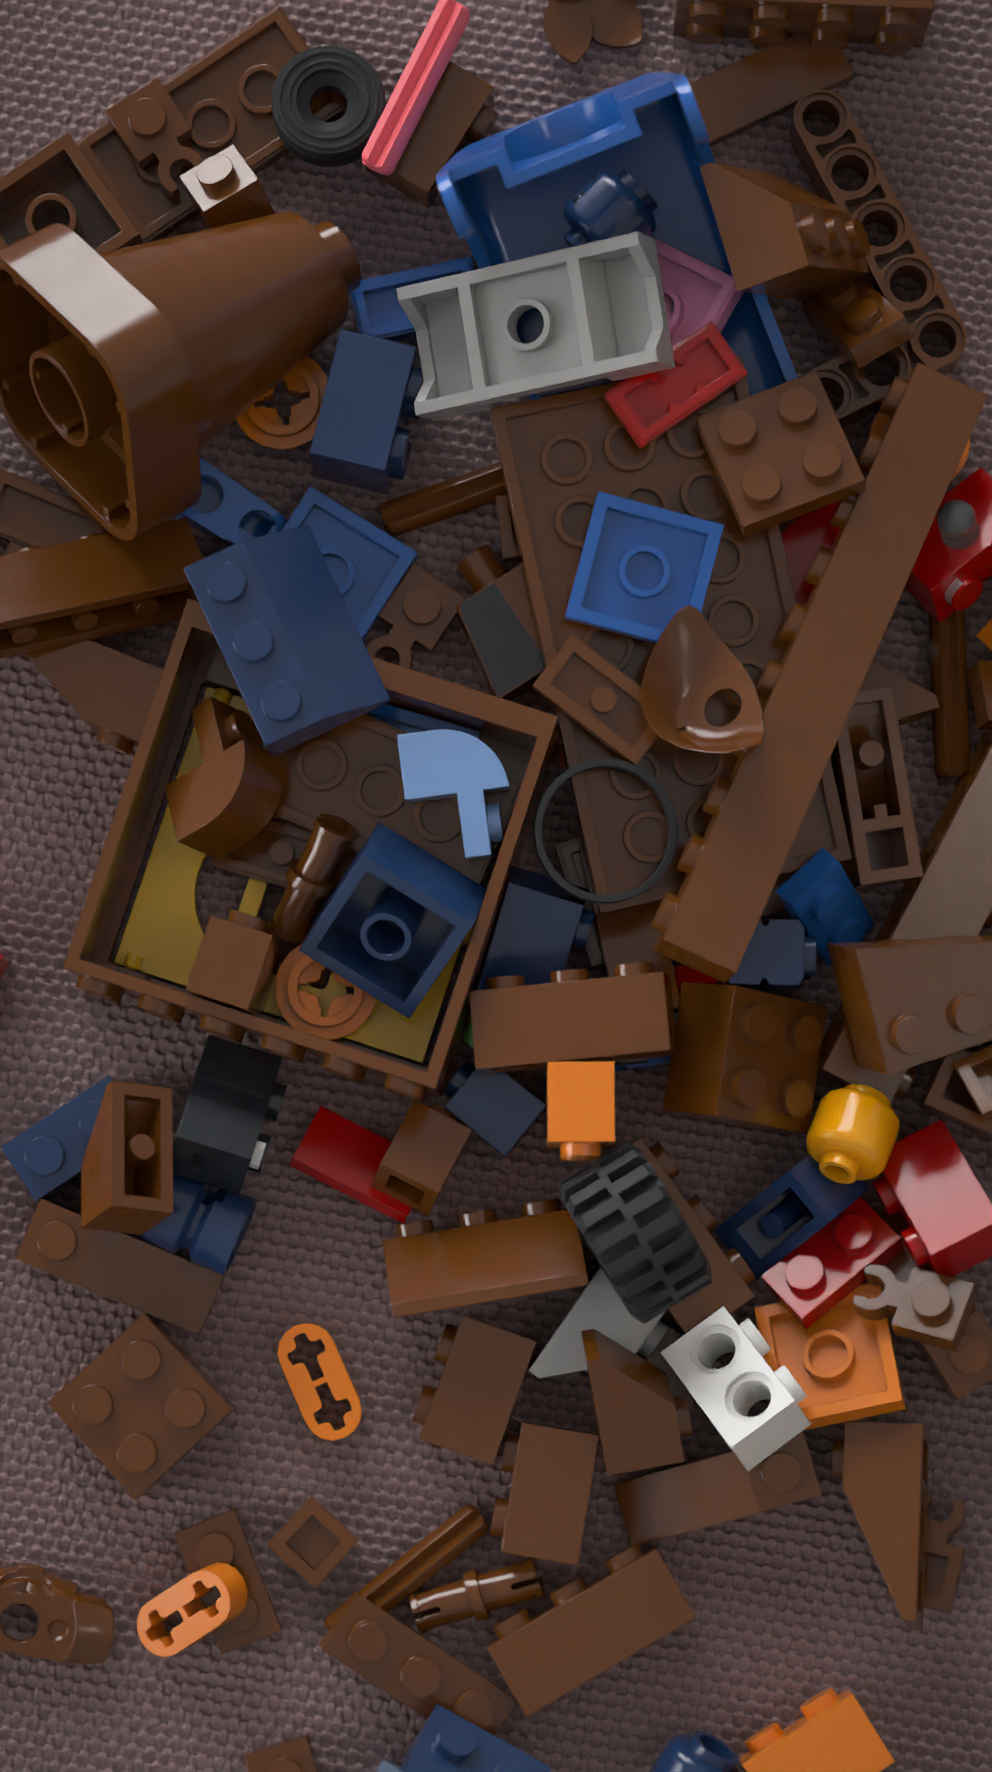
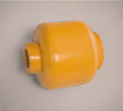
[806,1084,899,1184]

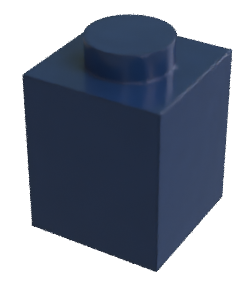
[444,1061,546,1158]

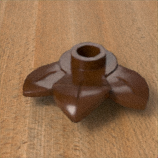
[543,0,642,64]

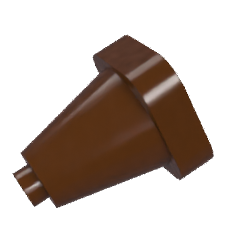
[0,212,361,541]

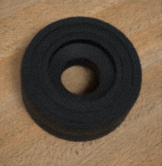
[271,46,386,167]

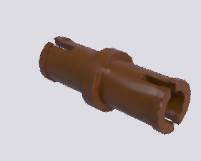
[268,814,355,943]
[409,1557,545,1634]

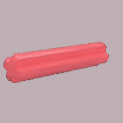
[362,0,470,176]

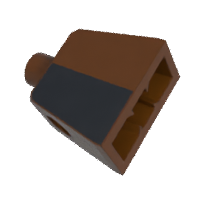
[456,545,545,701]

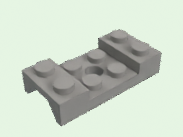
[396,232,675,421]

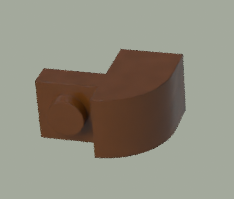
[164,696,285,859]

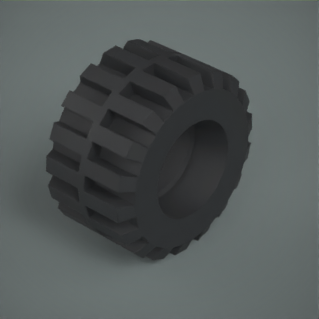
[559,1141,712,1324]

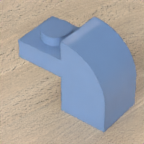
[397,729,511,860]

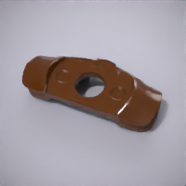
[0,1563,115,1664]

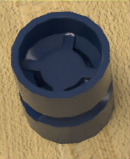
[141,1174,258,1276]

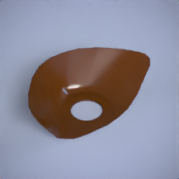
[642,605,764,753]

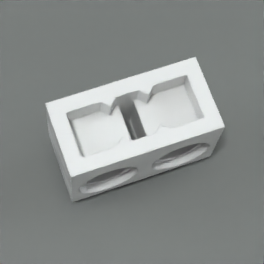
[661,1306,811,1471]

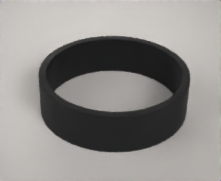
[533,759,678,903]

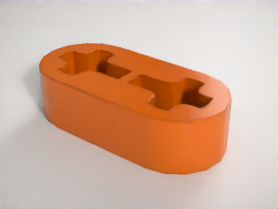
[277,1323,363,1441]
[137,1562,248,1657]

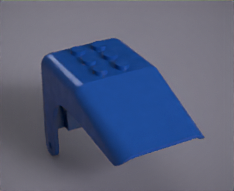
[436,72,798,400]

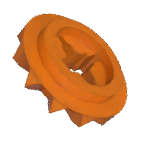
[236,356,328,451]
[275,944,376,1040]

